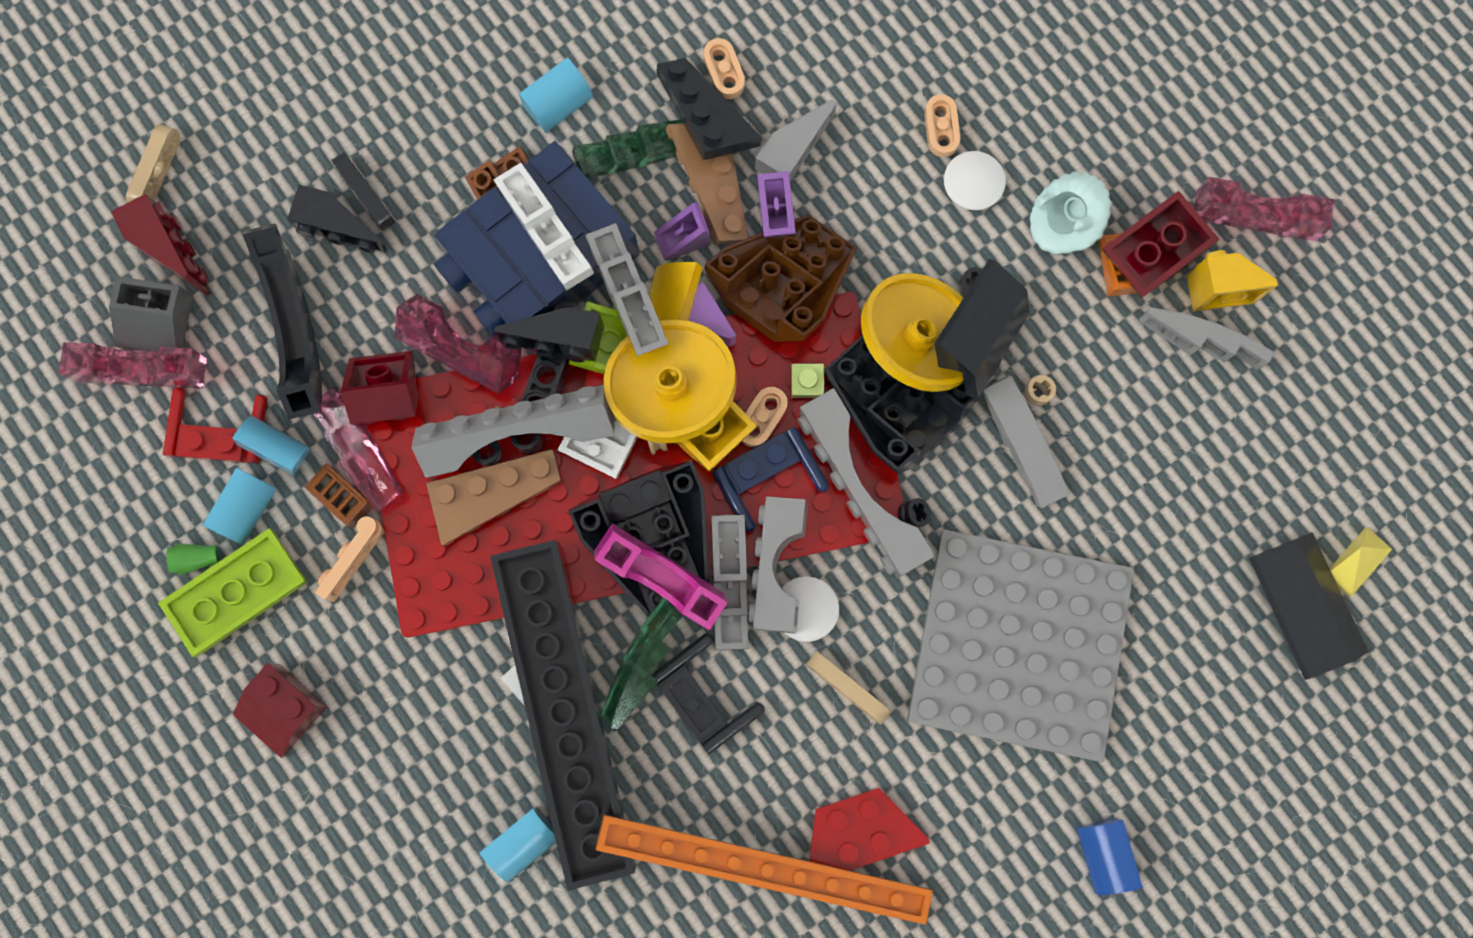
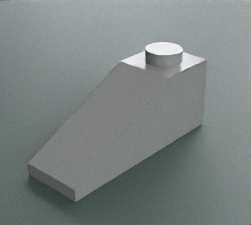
[753,100,837,182]

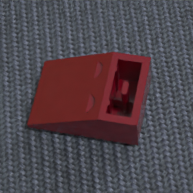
[110,194,211,296]

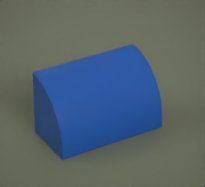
[1076,817,1143,895]

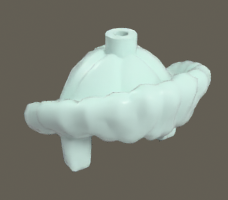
[1030,172,1112,255]

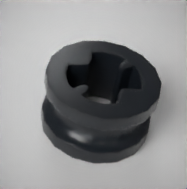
[472,440,502,466]
[898,498,931,527]

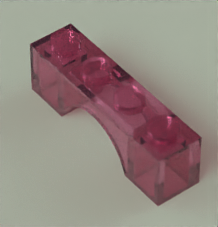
[1194,177,1335,241]
[394,294,522,394]
[59,342,206,389]

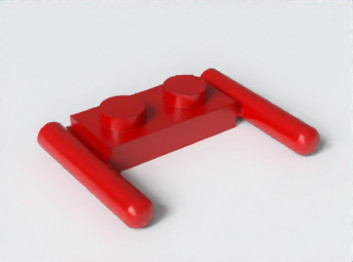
[162,387,268,464]

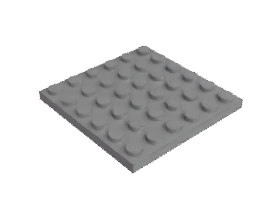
[907,529,1134,763]

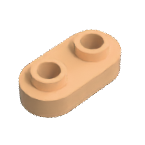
[704,38,745,99]
[924,94,960,157]
[741,387,787,447]

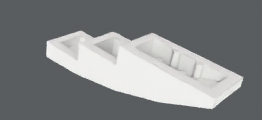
[493,163,594,291]

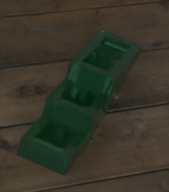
[572,119,683,178]
[602,597,683,732]

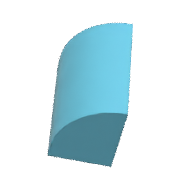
[519,57,593,133]
[232,416,311,476]
[203,468,277,545]
[479,807,556,882]

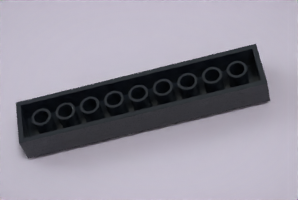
[490,540,636,891]

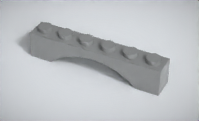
[411,385,615,478]
[797,388,935,579]

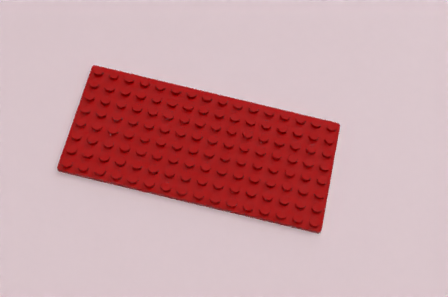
[367,292,904,638]

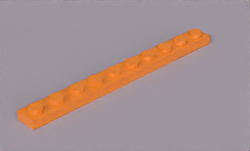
[595,814,933,925]

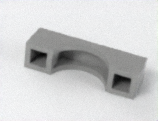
[749,496,808,634]

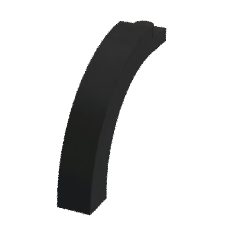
[243,223,322,420]

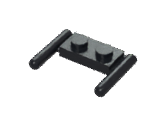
[650,633,765,755]

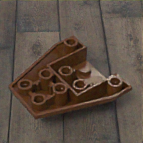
[704,214,857,342]

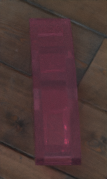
[313,387,403,513]

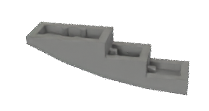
[585,223,668,356]
[1138,307,1275,370]
[983,375,1070,508]
[711,515,748,651]

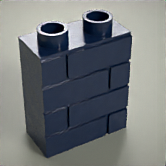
[433,141,640,341]

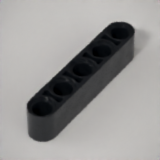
[510,300,580,455]

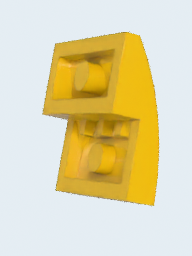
[649,262,703,321]

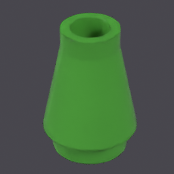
[166,543,219,575]

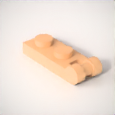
[315,516,384,602]

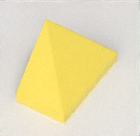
[1330,527,1392,596]

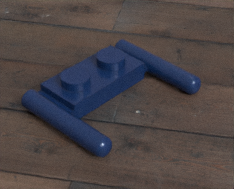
[712,427,829,532]

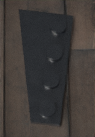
[656,58,762,161]

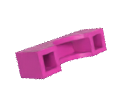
[594,523,728,630]

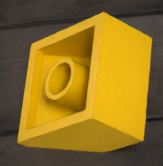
[1186,250,1278,312]
[676,401,757,471]

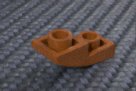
[465,146,530,200]

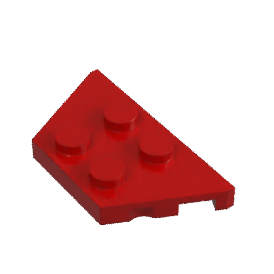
[809,787,930,871]

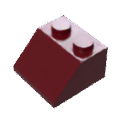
[341,351,418,425]
[233,663,328,758]

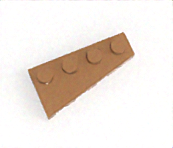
[665,124,748,245]
[426,450,562,547]

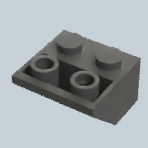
[109,276,194,357]

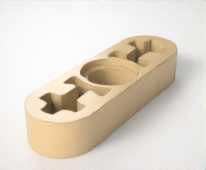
[126,124,180,203]
[806,652,891,725]

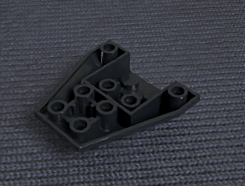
[824,335,985,474]
[568,460,709,618]

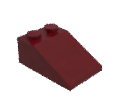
[1102,191,1219,298]

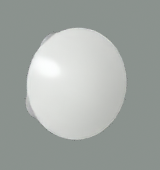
[944,151,1006,211]
[782,577,839,642]

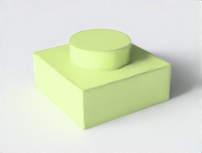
[791,364,824,398]

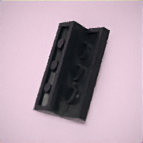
[934,259,1030,398]
[1249,532,1369,680]

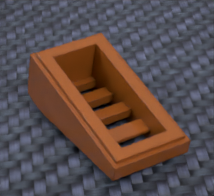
[305,463,374,529]

